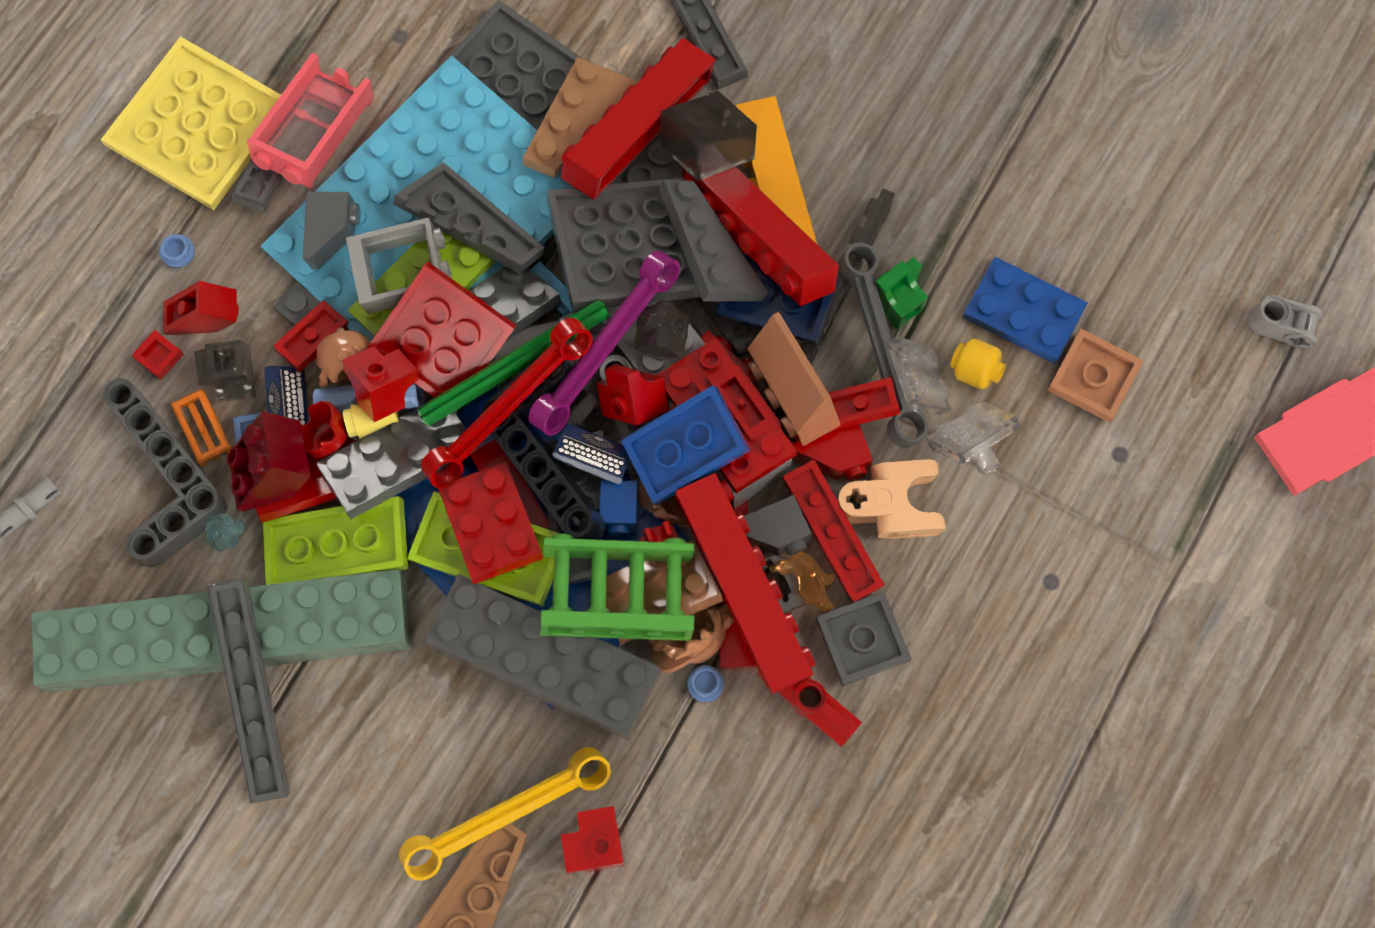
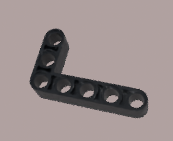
[481,354,605,540]

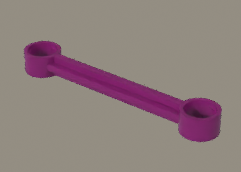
[529,250,680,436]

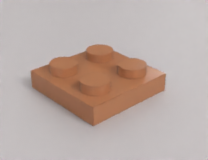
[1047,328,1144,423]

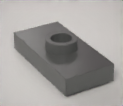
[231,159,283,213]

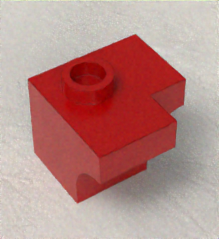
[342,346,419,422]
[596,364,669,426]
[561,806,625,874]

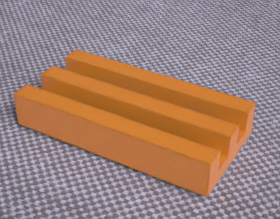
[170,389,232,467]

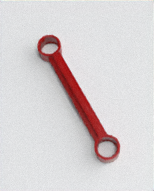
[421,318,593,488]

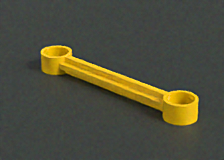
[399,747,611,881]

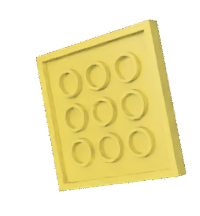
[101,36,281,210]

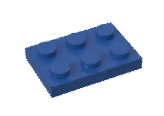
[962,257,1088,365]
[621,385,751,505]

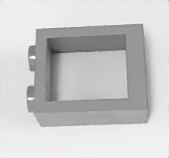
[346,217,452,314]

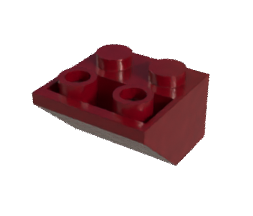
[227,411,310,512]

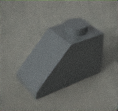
[303,192,361,270]
[744,495,812,556]

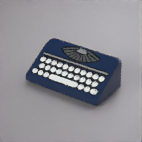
[264,366,309,425]
[552,424,630,484]

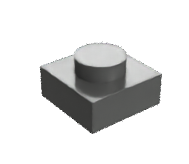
[273,282,320,326]

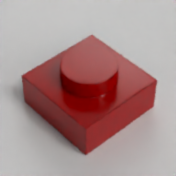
[131,330,184,380]

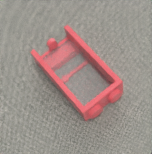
[247,53,373,189]

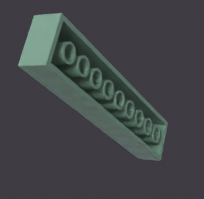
[32,569,412,693]

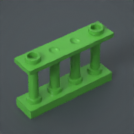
[540,534,694,641]

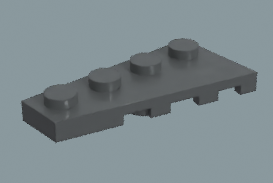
[393,162,545,273]

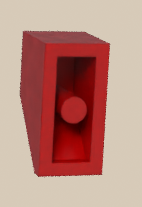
[163,280,239,335]
[792,424,873,481]

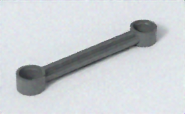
[838,242,928,448]

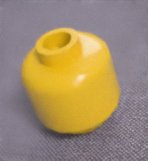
[950,338,1006,390]

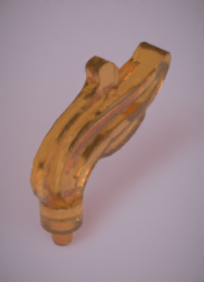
[770,552,835,611]

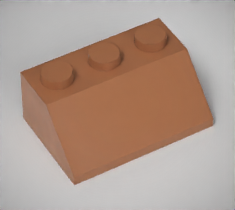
[747,312,841,446]

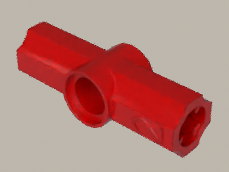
[757,672,862,748]

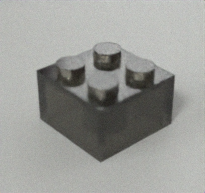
[660,91,757,181]

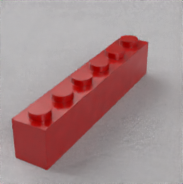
[560,38,716,200]
[680,148,838,307]
[675,473,816,696]

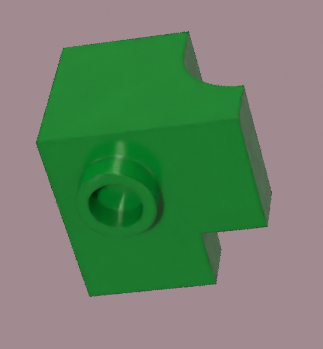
[875,257,928,330]

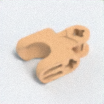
[837,459,946,539]

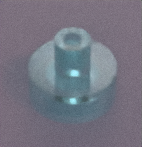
[206,513,245,551]

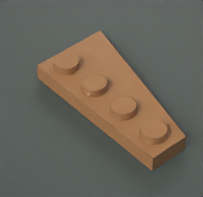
[522,57,638,178]
[416,823,528,928]

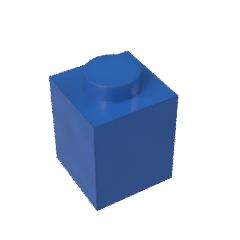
[600,480,638,537]

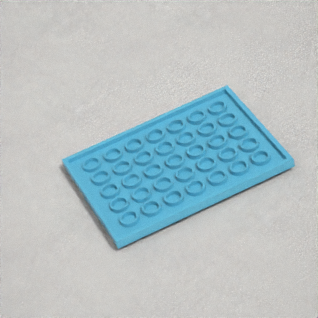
[261,55,575,342]

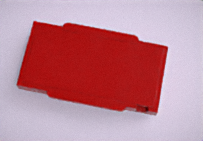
[657,338,797,494]

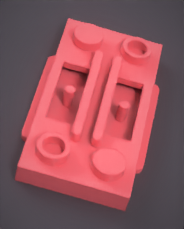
[1254,368,1375,496]

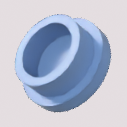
[159,234,195,268]
[687,665,724,702]

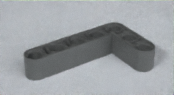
[103,378,227,567]

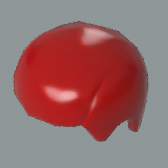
[301,400,349,459]

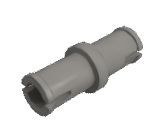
[0,477,62,540]

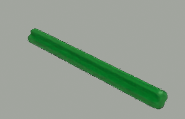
[418,299,610,426]

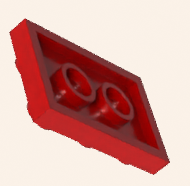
[437,462,543,585]

